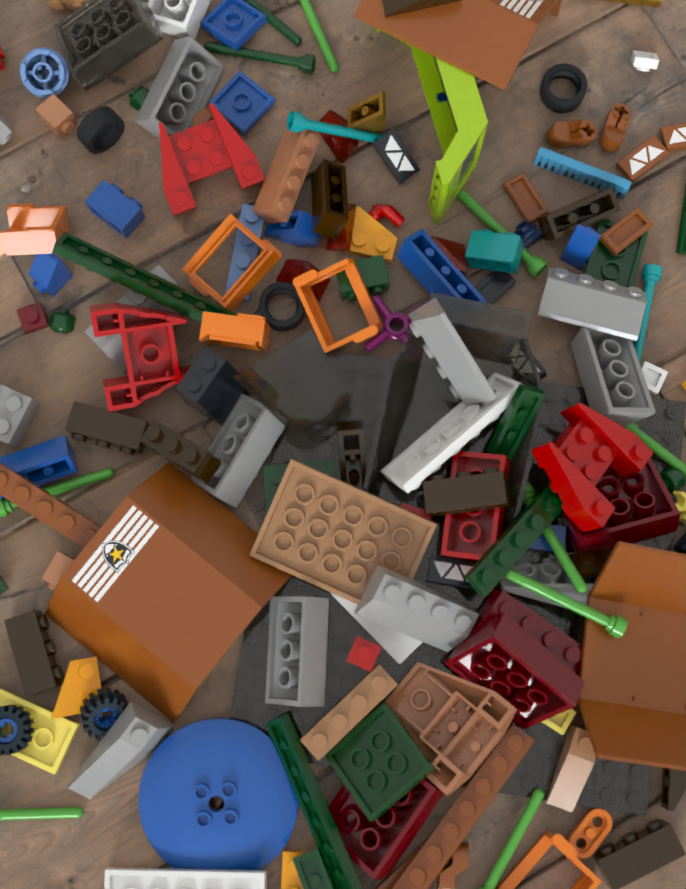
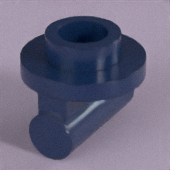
[514,221,542,249]

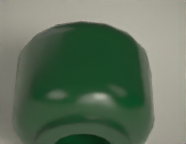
[129,86,149,111]
[50,309,76,334]
[659,466,686,494]

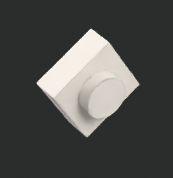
[631,50,659,72]
[641,361,668,396]

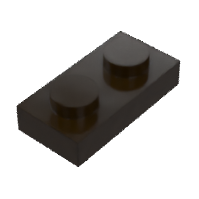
[569,549,613,579]

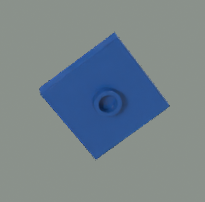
[200,0,267,51]
[208,70,276,136]

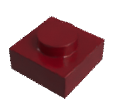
[17,302,50,335]

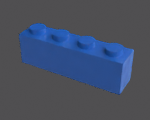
[396,229,487,328]
[0,435,78,499]

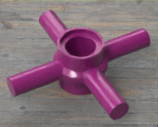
[363,295,426,359]

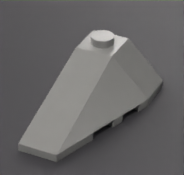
[500,552,598,609]
[67,701,174,799]

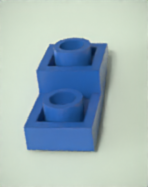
[559,224,601,270]

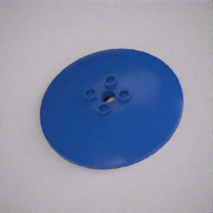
[138,718,299,870]

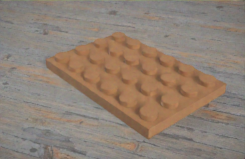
[249,459,437,604]

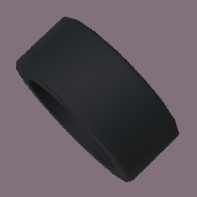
[539,63,588,113]
[76,106,125,154]
[259,282,306,332]

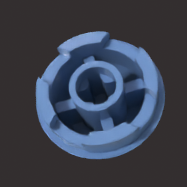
[20,47,69,98]

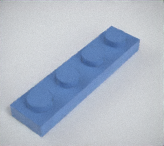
[225,204,265,302]

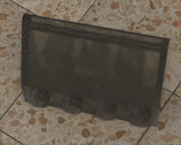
[54,0,164,91]

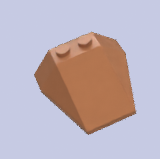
[385,662,517,796]

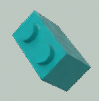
[465,229,524,274]

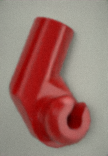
[368,204,405,228]

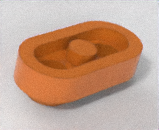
[567,807,612,859]

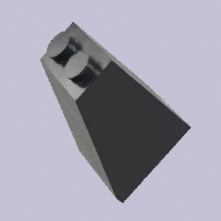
[175,346,253,426]

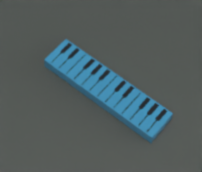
[533,147,631,199]

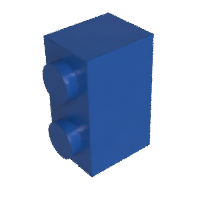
[84,180,145,239]

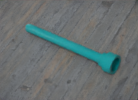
[287,111,384,143]
[633,264,663,363]

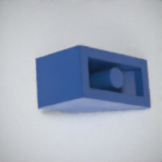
[265,210,321,247]
[29,253,73,297]

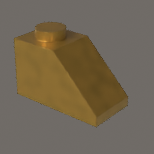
[347,91,386,134]

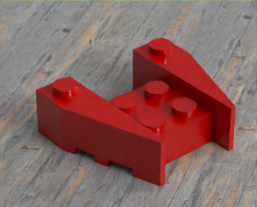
[159,103,265,217]
[89,302,191,412]
[531,402,654,532]

